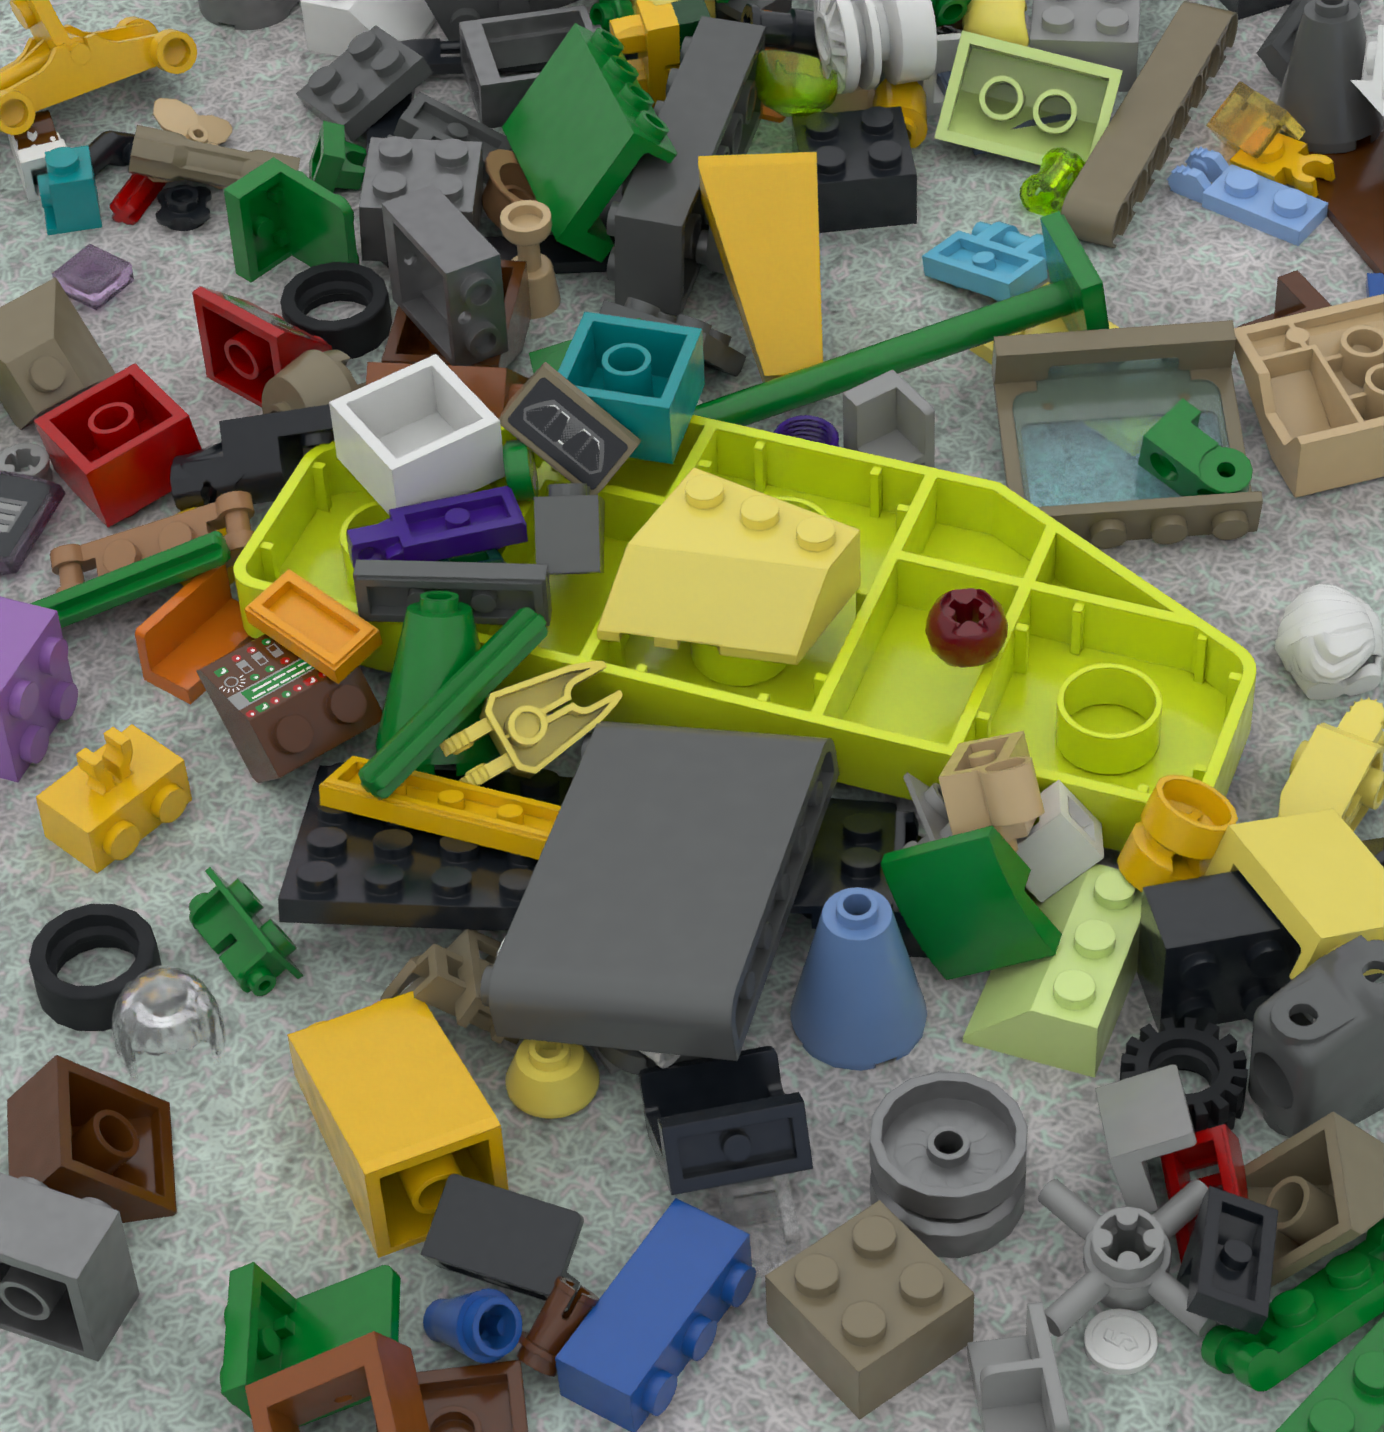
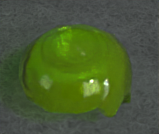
[755,50,838,117]

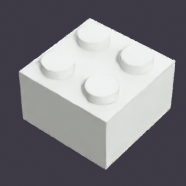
[329,354,505,514]

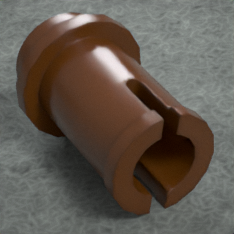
[516,1276,599,1377]

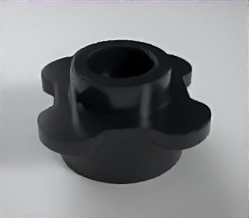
[155,185,212,231]

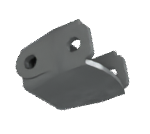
[1248,935,1384,1138]

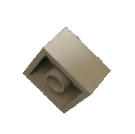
[765,1200,974,1420]

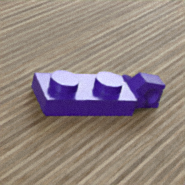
[347,485,528,568]

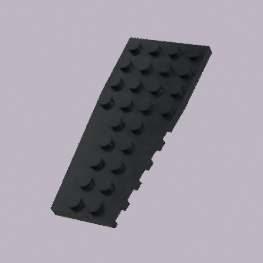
[278,762,897,930]

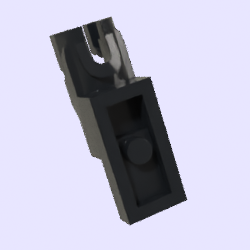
[170,404,334,511]

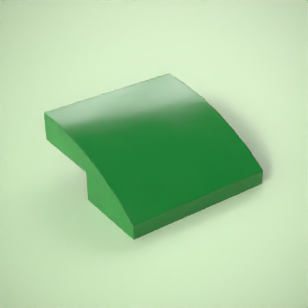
[880,825,1062,980]

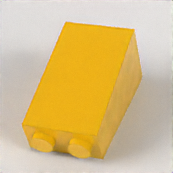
[287,991,509,1258]

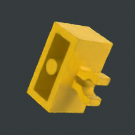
[36,724,192,874]

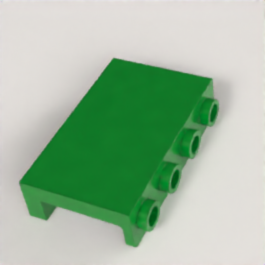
[502,23,678,263]

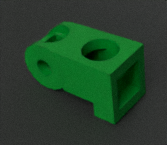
[1138,398,1253,497]

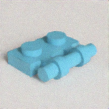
[922,221,1048,302]

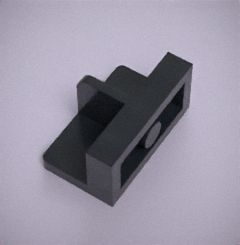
[420,1174,584,1308]

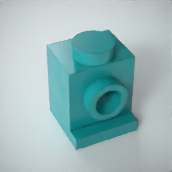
[37,145,102,235]

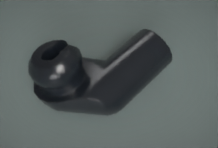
[89,130,135,176]

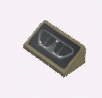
[499,362,641,495]

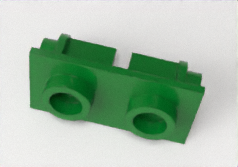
[189,867,303,996]

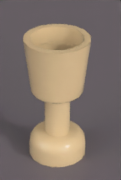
[500,200,561,319]

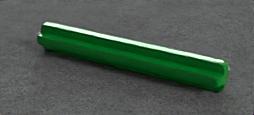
[30,531,231,628]
[358,607,548,800]

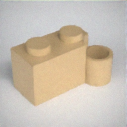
[938,731,1045,852]

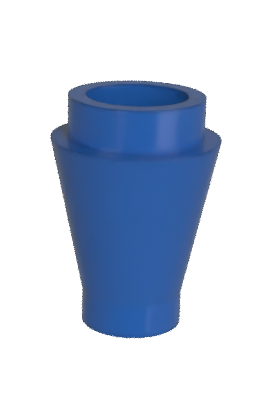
[423,1288,523,1363]

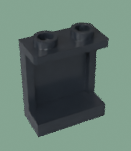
[638,1046,813,1195]

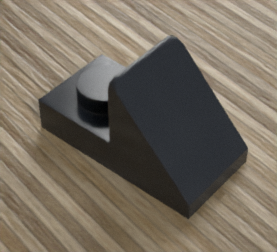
[1176,1186,1278,1336]

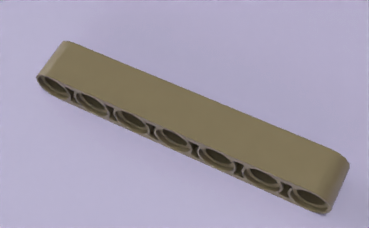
[1061,1,1238,248]

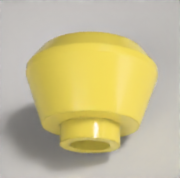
[505,1039,600,1119]

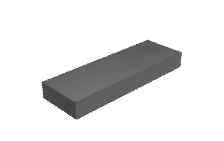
[353,559,552,626]

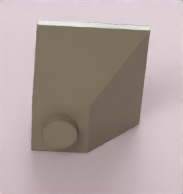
[0,277,116,430]
[1244,1111,1384,1287]

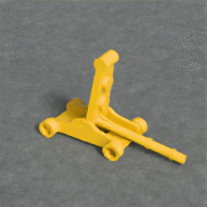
[0,0,197,135]

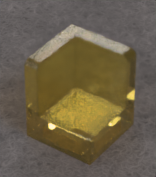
[1206,81,1306,158]

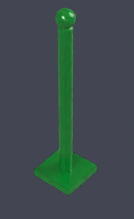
[693,211,1109,426]

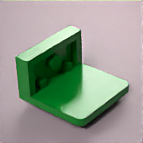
[223,157,360,283]
[220,1262,401,1427]

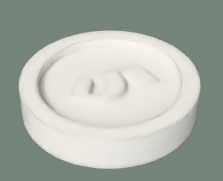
[1084,1308,1158,1375]

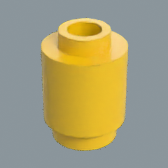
[872,78,928,148]

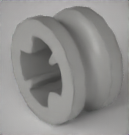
[0,443,53,485]

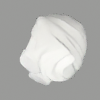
[1275,584,1384,700]

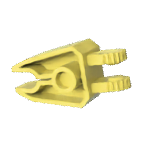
[439,661,623,786]
[1278,697,1384,832]

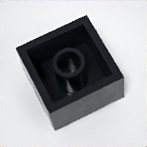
[792,106,917,233]
[1137,870,1299,1032]

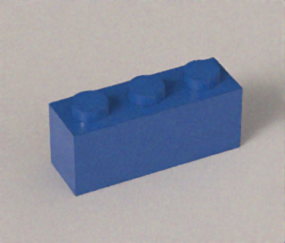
[555,1198,756,1432]

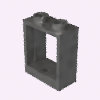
[459,5,602,128]
[382,185,509,366]

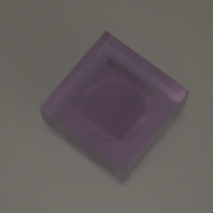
[52,244,134,311]

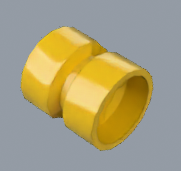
[1117,775,1238,892]

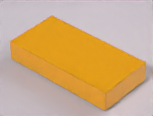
[244,569,383,684]

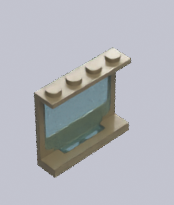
[991,320,1263,549]

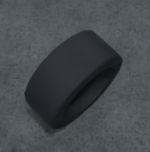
[280,262,392,359]
[29,904,164,1031]

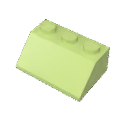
[934,30,1123,175]
[963,863,1142,1078]

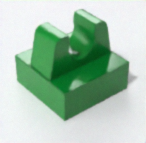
[309,120,367,193]

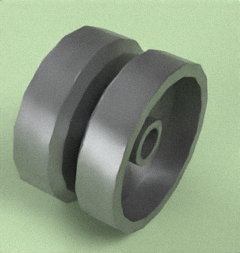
[869,1071,1028,1258]

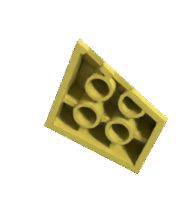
[597,467,861,665]

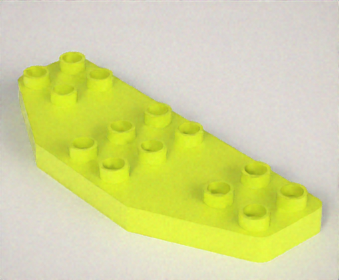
[233,415,1257,851]

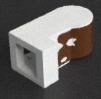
[8,110,67,202]

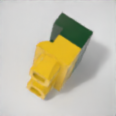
[609,0,710,109]

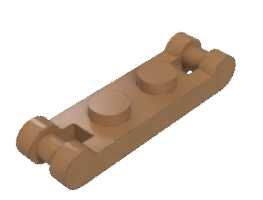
[50,491,255,593]

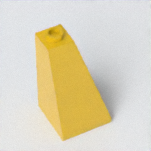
[698,152,823,382]

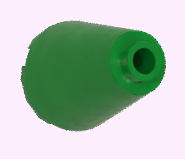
[375,591,501,776]

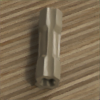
[128,125,300,188]

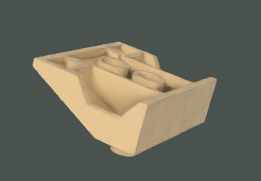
[1234,294,1384,498]

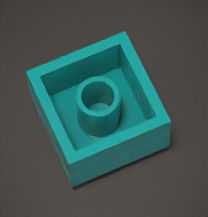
[558,312,705,464]

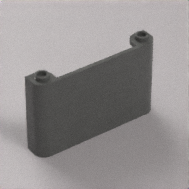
[480,721,839,1061]

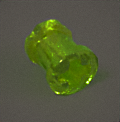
[1020,147,1085,216]

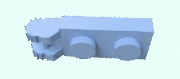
[1167,147,1328,246]

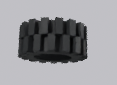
[1120,1017,1248,1132]

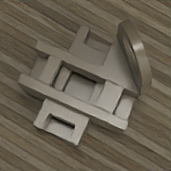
[380,929,520,1045]

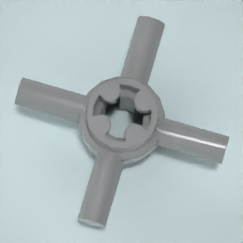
[1038,1179,1217,1337]

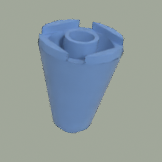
[790,887,927,1071]

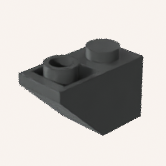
[534,483,605,575]

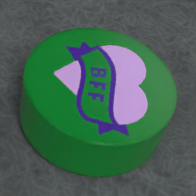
[503,439,539,502]

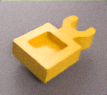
[1230,127,1335,198]

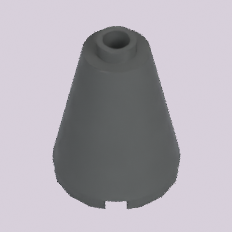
[1274,0,1384,154]

